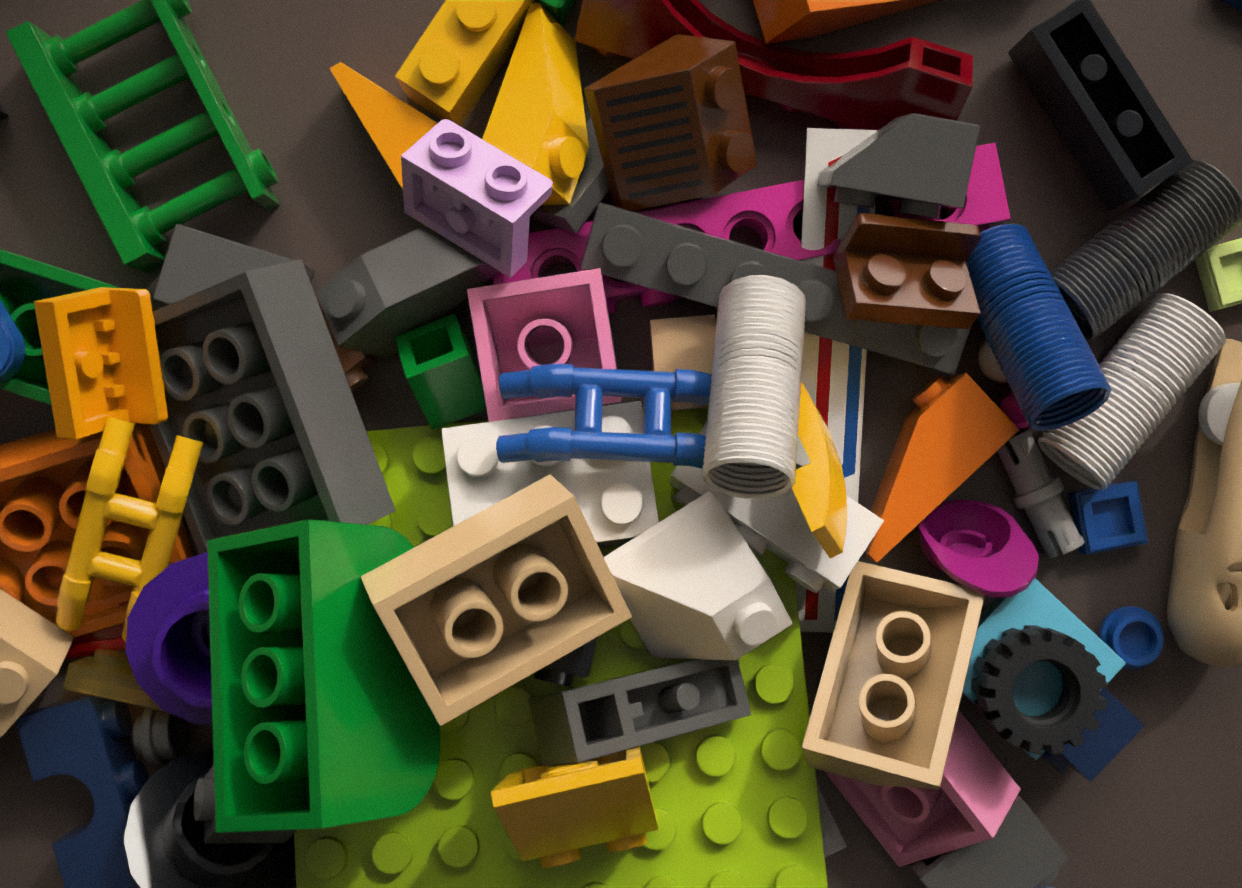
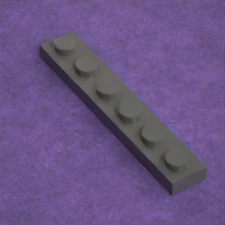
[580,202,972,375]

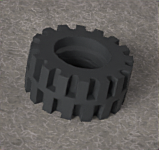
[971,625,1108,755]

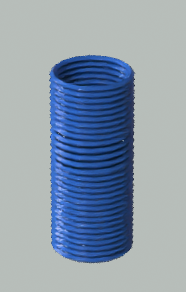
[966,224,1112,431]

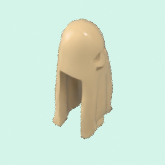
[1167,339,1242,667]

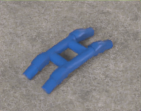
[496,364,712,469]

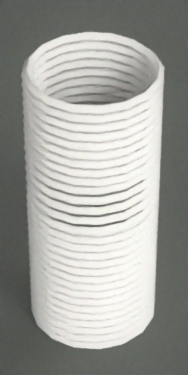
[702,275,806,499]
[1038,293,1226,490]

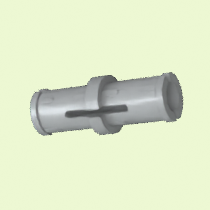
[997,428,1085,558]

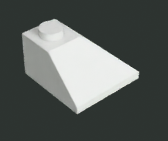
[604,490,793,660]

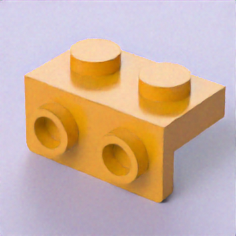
[34,287,168,439]

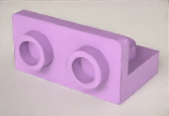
[401,119,553,278]

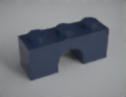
[15,685,149,888]

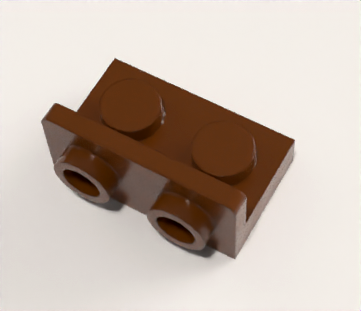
[833,213,981,329]

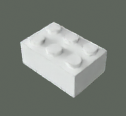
[442,401,659,548]

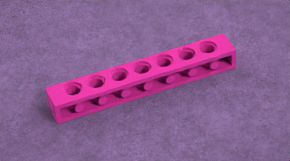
[492,142,1010,315]

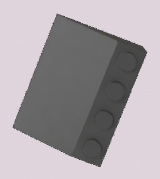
[149,259,396,554]

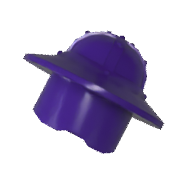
[126,552,213,725]

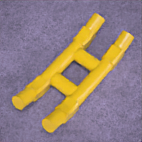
[56,417,204,642]

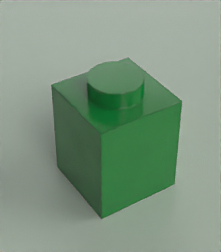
[394,313,487,430]

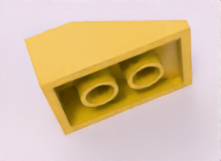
[490,746,658,868]

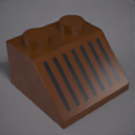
[584,34,757,211]

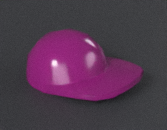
[917,499,1039,597]

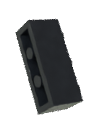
[1008,0,1193,211]

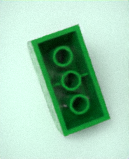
[207,519,440,833]

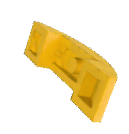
[716,322,847,559]

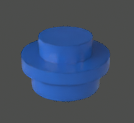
[1097,606,1164,670]

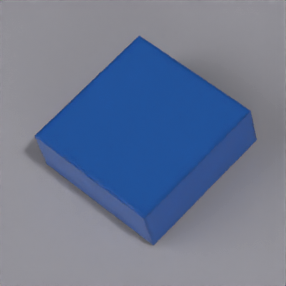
[1068,481,1149,555]

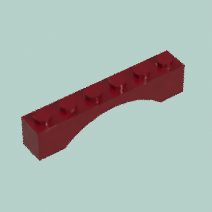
[574,0,974,130]

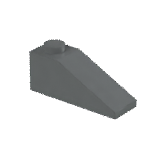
[316,226,530,359]
[528,659,751,766]

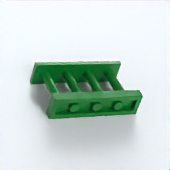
[5,0,280,273]

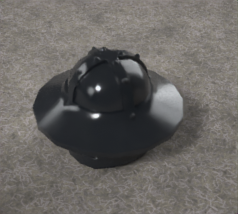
[122,749,296,888]

